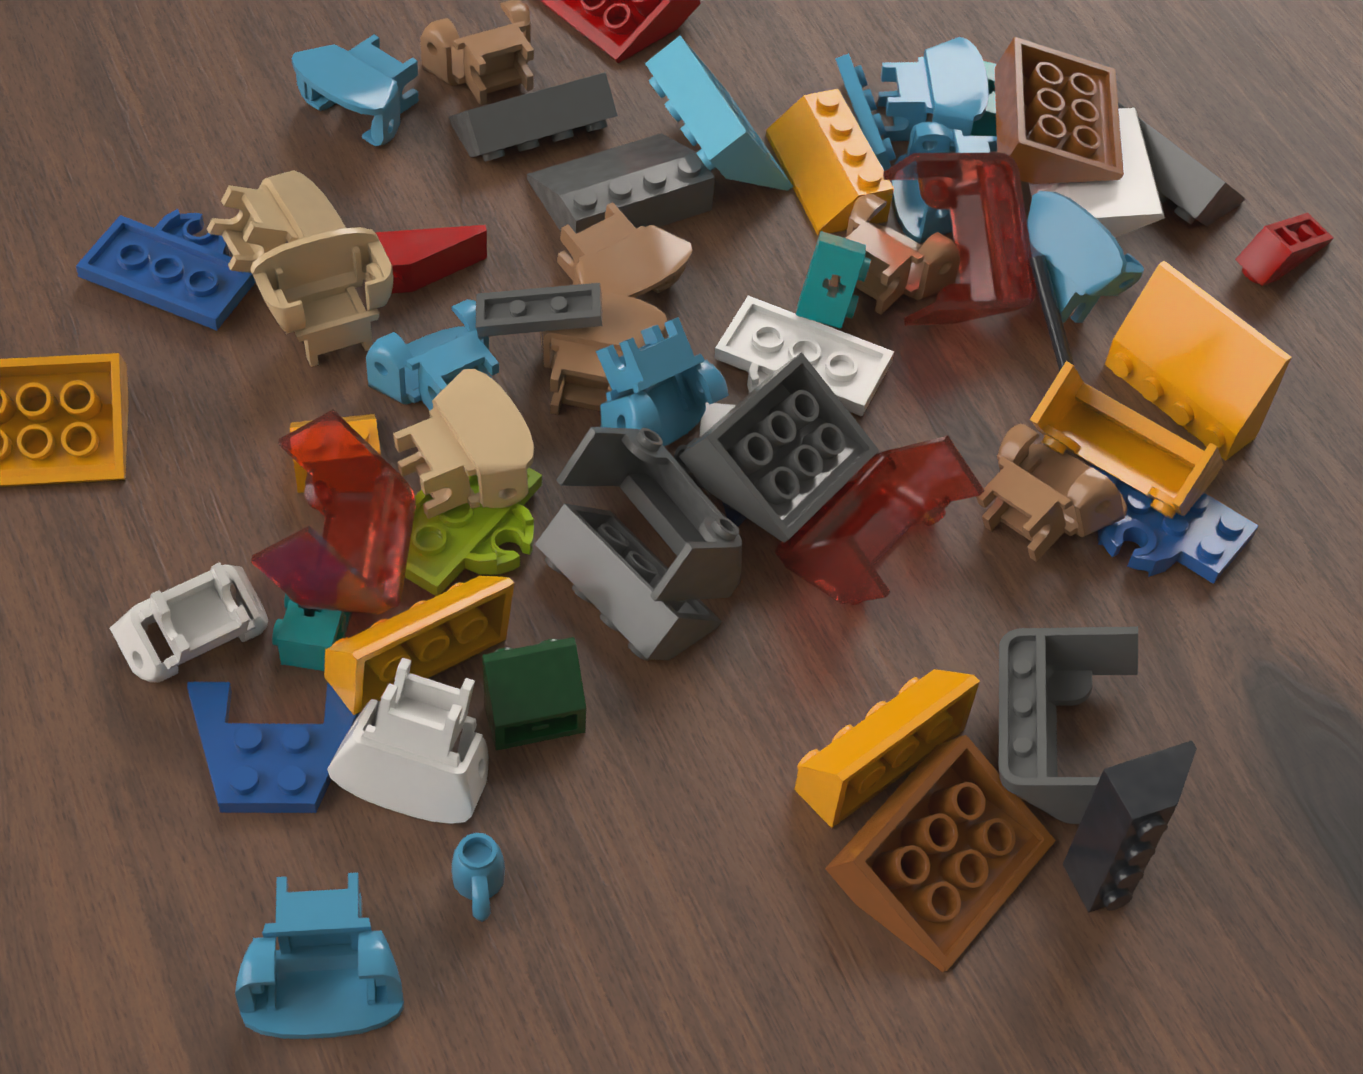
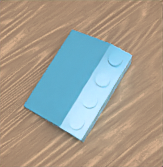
[645,35,793,191]

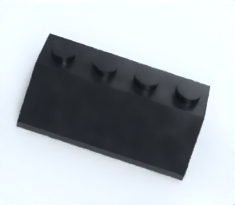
[1063,740,1197,913]

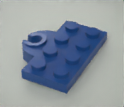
[76,209,256,330]
[1090,464,1258,584]

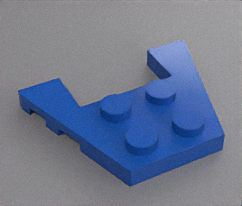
[187,682,360,813]

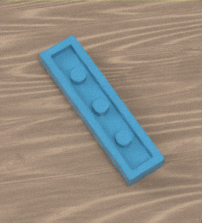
[835,53,896,178]

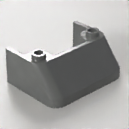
[556,427,742,602]
[999,627,1138,824]

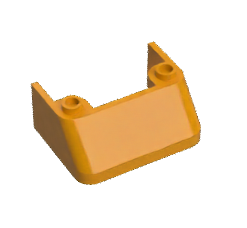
[1030,361,1223,519]

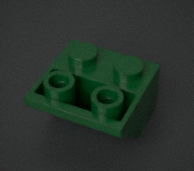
[482,637,587,751]

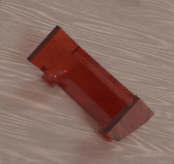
[883,152,1037,326]
[251,409,416,614]
[775,435,985,605]

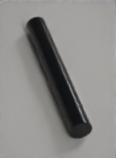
[1029,254,1075,372]

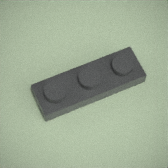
[476,283,603,337]

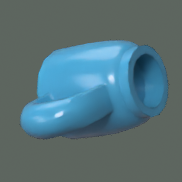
[451,833,505,922]

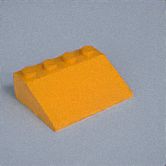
[1105,261,1292,461]
[0,353,129,487]

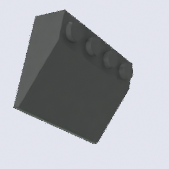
[527,133,715,234]
[679,352,879,542]

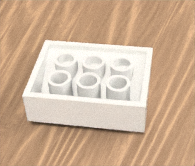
[1029,108,1165,238]

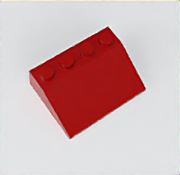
[539,0,701,63]

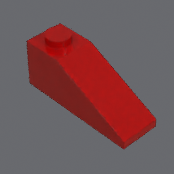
[1235,213,1334,286]
[375,225,487,294]

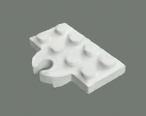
[714,296,894,416]

